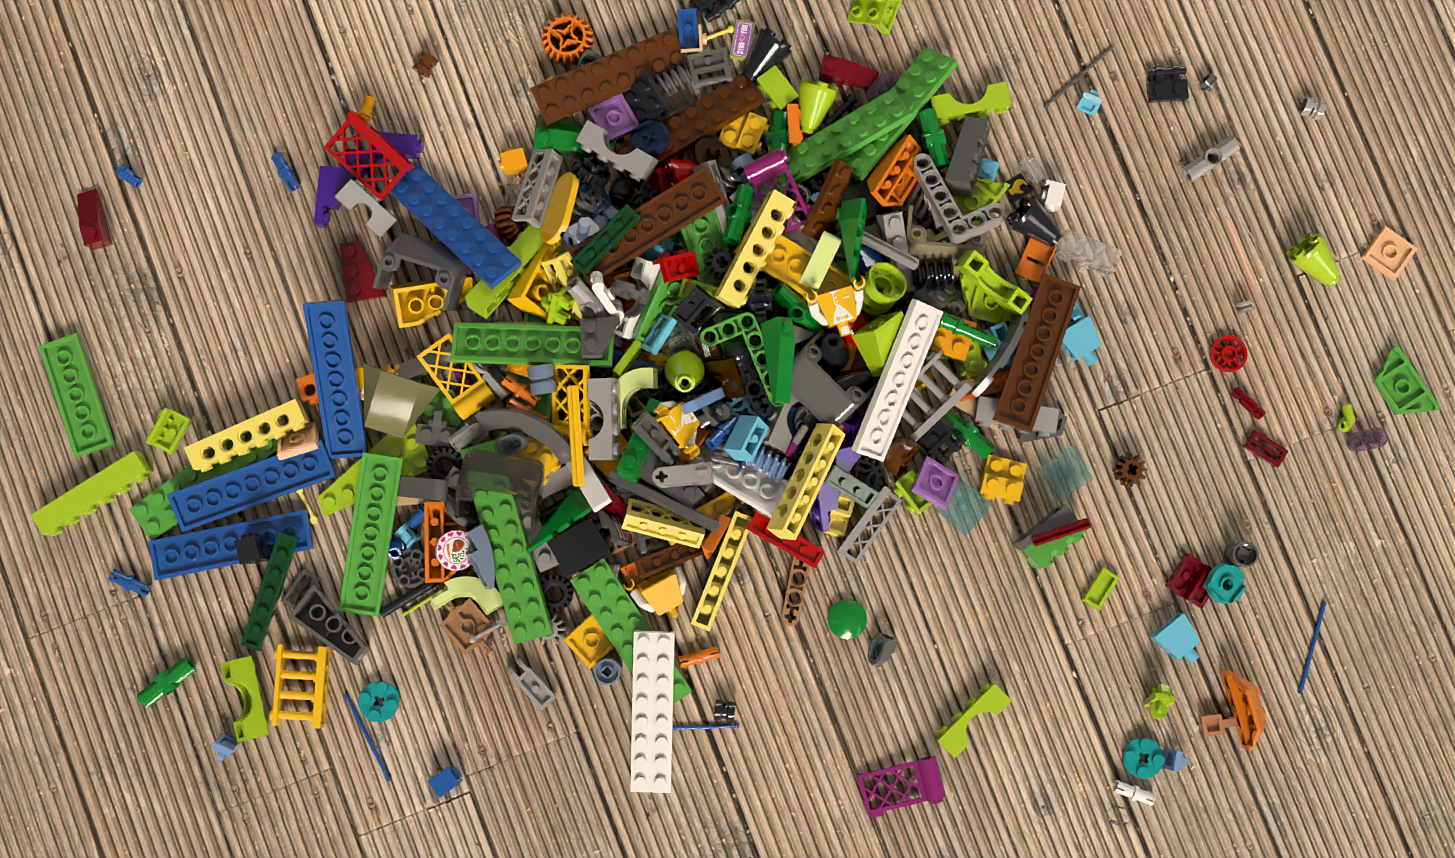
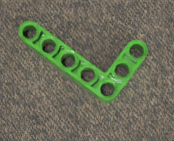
[700,312,785,406]

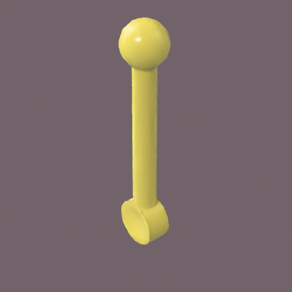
[707,26,735,40]
[296,489,318,524]

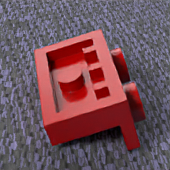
[652,249,700,283]

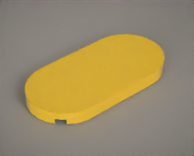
[541,172,579,245]

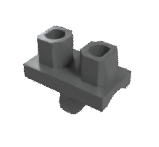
[696,404,731,430]

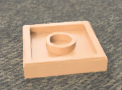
[1361,226,1418,280]
[277,421,319,460]

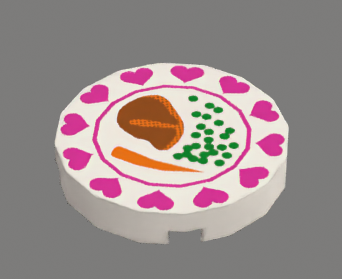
[435,530,473,571]

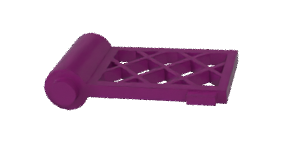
[743,148,812,236]
[857,756,946,818]

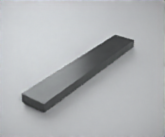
[607,470,720,533]

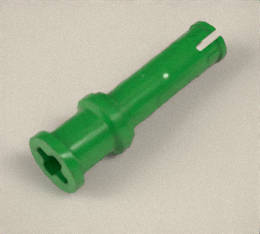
[938,311,998,349]

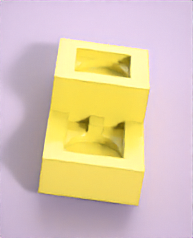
[824,493,855,538]

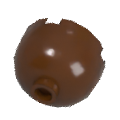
[883,436,920,477]

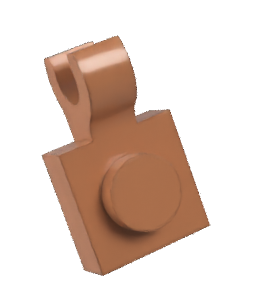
[1199,713,1238,737]

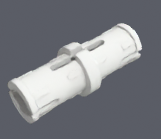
[1113,780,1156,806]

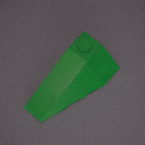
[533,115,615,157]
[836,198,867,287]
[760,317,795,404]
[526,487,593,553]

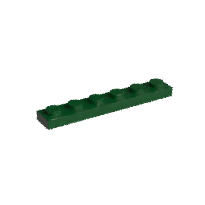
[240,531,300,651]

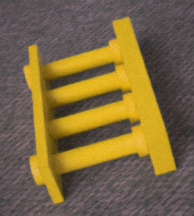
[270,643,331,728]

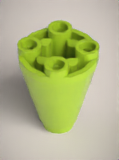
[799,78,838,135]
[1286,232,1341,287]
[665,350,704,392]

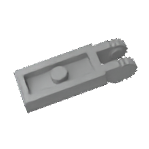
[506,656,557,711]

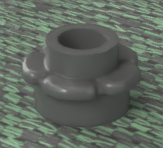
[1199,74,1218,92]

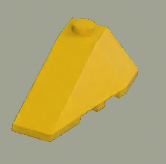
[507,238,563,320]
[390,276,473,328]

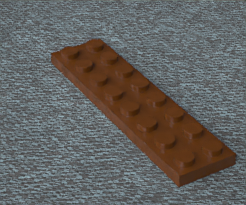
[530,28,688,125]
[614,73,766,183]
[569,166,727,286]
[992,273,1081,433]

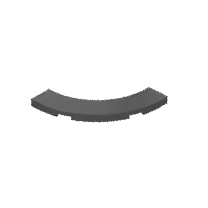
[971,304,1030,397]
[475,408,571,464]

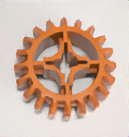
[541,12,594,66]

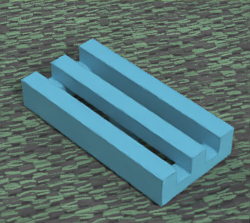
[641,313,677,355]

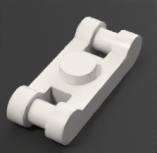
[590,271,624,320]

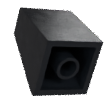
[836,173,892,239]
[547,518,613,577]

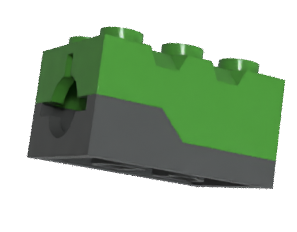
[1012,505,1087,569]

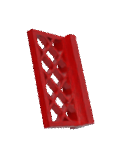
[323,111,415,200]

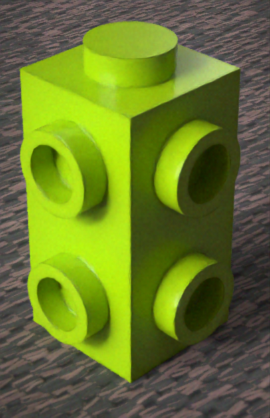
[958,340,988,380]

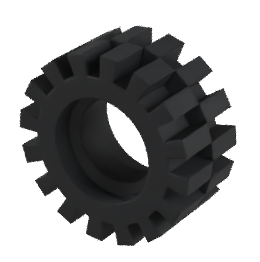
[426,446,464,480]
[540,575,574,612]

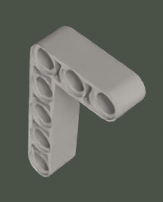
[913,153,1004,244]

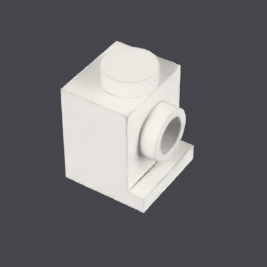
[1040,180,1066,212]

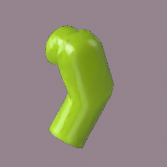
[1337,404,1355,432]

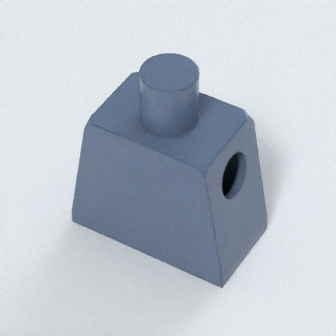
[560,217,600,253]

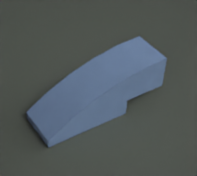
[464,524,495,590]

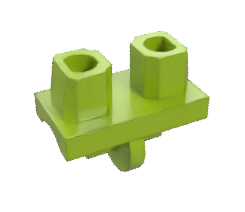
[541,287,575,326]
[1143,684,1175,719]

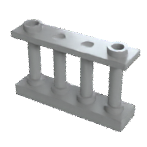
[902,350,975,441]

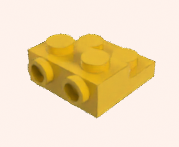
[718,112,770,158]
[506,435,562,490]
[978,455,1027,505]

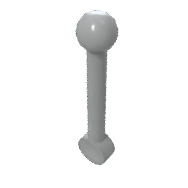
[468,619,507,643]

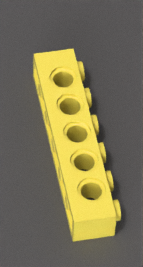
[714,189,795,309]
[184,399,310,472]
[767,423,846,540]
[691,511,752,631]

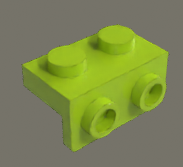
[146,407,193,455]
[892,469,932,515]

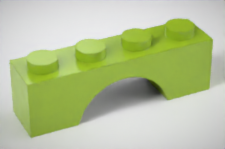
[928,81,1012,126]
[954,250,1033,315]
[220,656,269,743]
[935,682,1012,758]

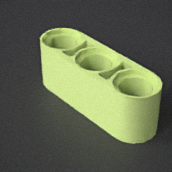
[799,231,842,291]

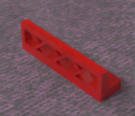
[745,511,825,569]

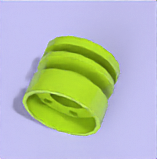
[857,262,907,316]

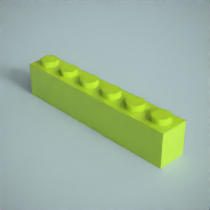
[465,223,560,319]
[31,451,153,537]

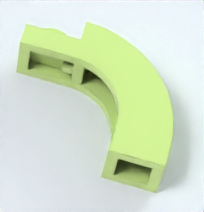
[617,368,658,429]
[430,576,503,616]

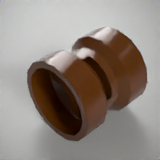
[412,51,438,78]

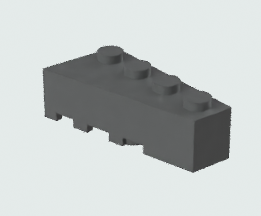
[945,116,990,199]
[639,448,705,509]
[289,584,369,665]

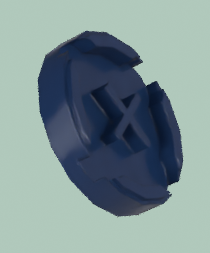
[631,120,670,157]

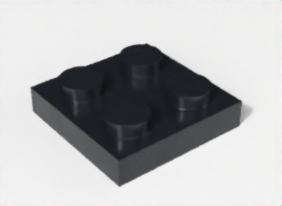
[623,73,669,124]

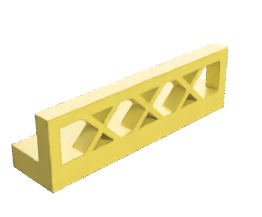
[541,251,592,326]
[621,498,705,548]

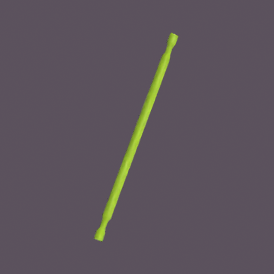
[402,569,476,616]

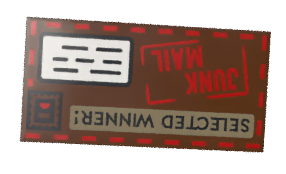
[693,319,723,361]

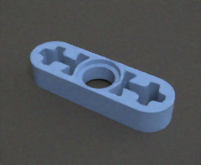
[680,387,725,415]

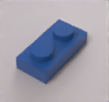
[677,8,700,49]

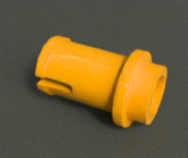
[357,95,377,122]

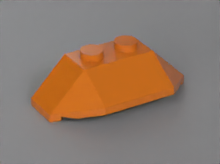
[867,134,921,206]
[424,501,467,583]
[1219,669,1266,750]

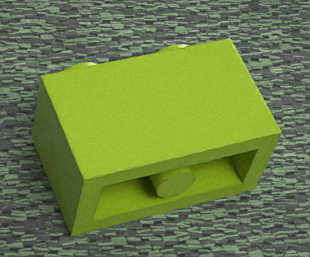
[756,65,799,111]

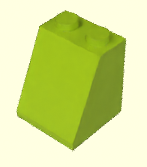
[851,311,904,377]

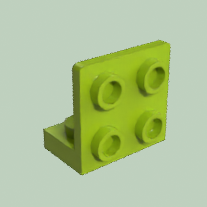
[847,0,902,35]

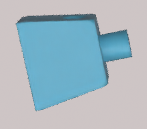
[1061,316,1101,367]
[1149,613,1200,663]

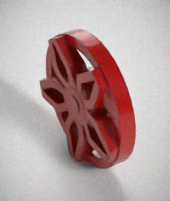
[1209,335,1248,373]

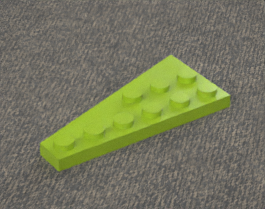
[317,422,429,516]

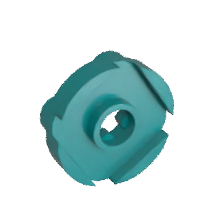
[1204,563,1245,604]
[358,681,400,722]
[1122,737,1165,779]

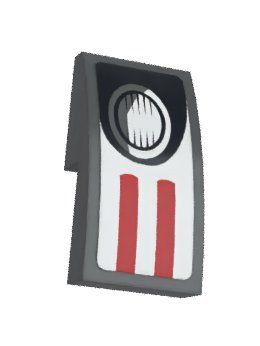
[597,509,630,546]

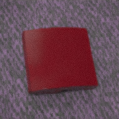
[1165,552,1213,609]

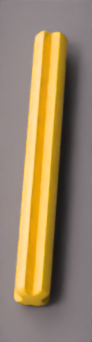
[566,385,585,487]

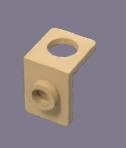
[680,24,707,54]

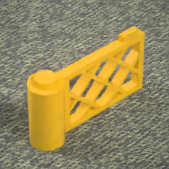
[417,333,497,421]
[551,364,594,446]

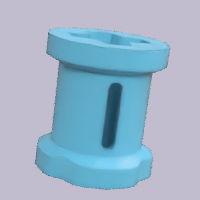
[394,523,421,549]

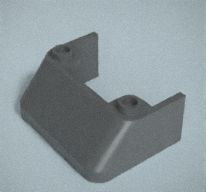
[373,234,469,311]
[791,329,878,427]

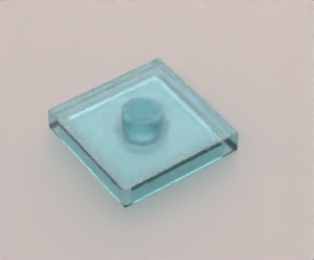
[1038,446,1094,501]
[935,480,992,536]

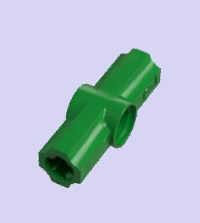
[918,108,950,170]
[766,110,790,153]
[723,184,755,246]
[772,283,824,335]
[940,410,995,459]
[136,657,197,708]

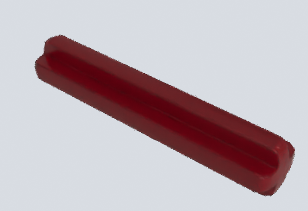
[1031,518,1091,546]

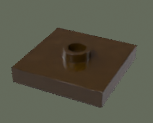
[703,357,746,399]

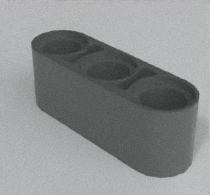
[397,476,449,501]

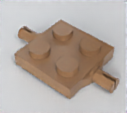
[440,598,495,655]

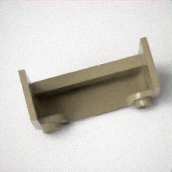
[905,205,987,277]

